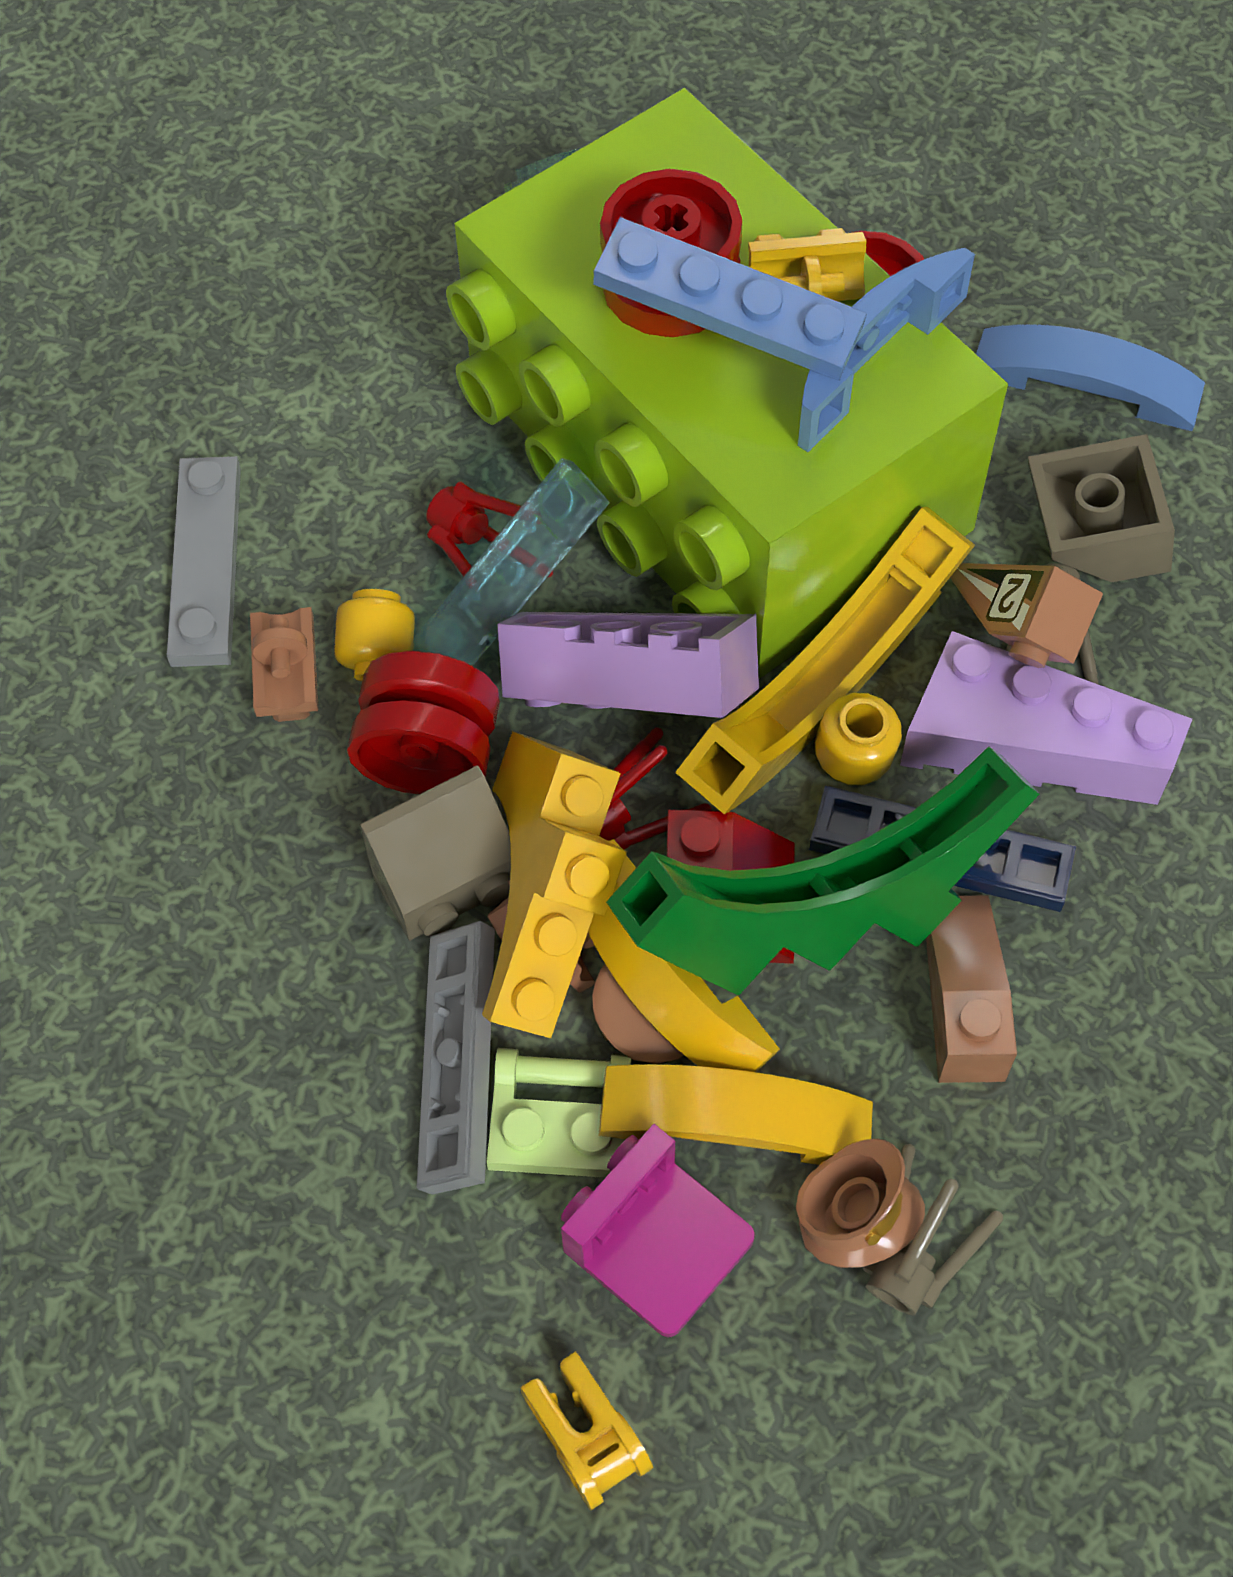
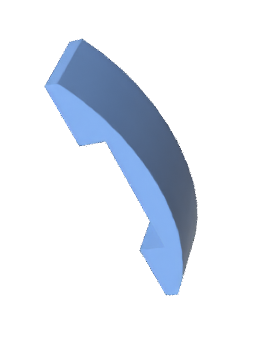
[798,248,975,452]
[976,325,1205,431]

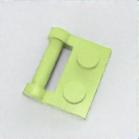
[487,1048,632,1178]

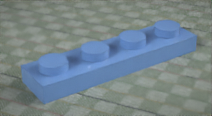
[593,217,867,381]

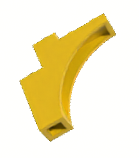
[482,731,627,1038]

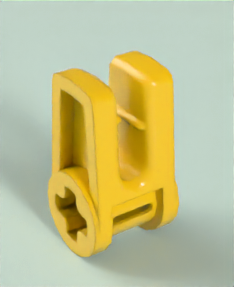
[520,1351,653,1510]

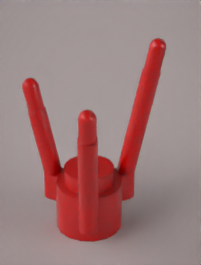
[427,482,554,590]
[599,728,711,850]

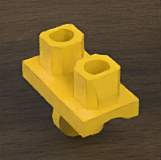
[748,228,866,301]

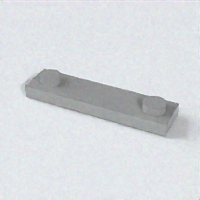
[167,456,241,667]
[416,921,495,1195]

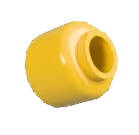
[334,589,415,681]
[815,693,902,785]

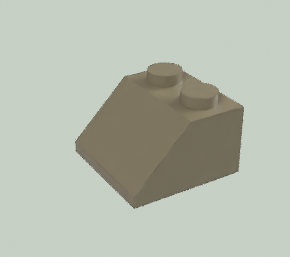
[1028,434,1175,582]
[360,766,511,941]

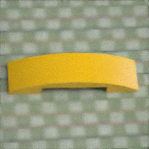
[588,839,780,1072]
[599,1064,873,1165]

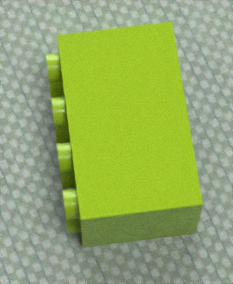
[446,88,1008,679]

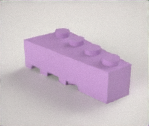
[497,612,759,718]
[900,631,1192,805]

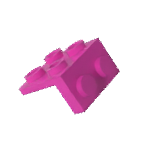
[561,1124,754,1337]

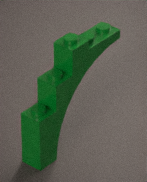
[606,746,1040,996]

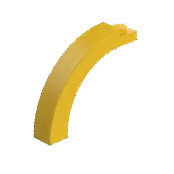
[675,507,975,814]

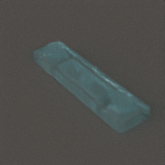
[414,458,610,666]

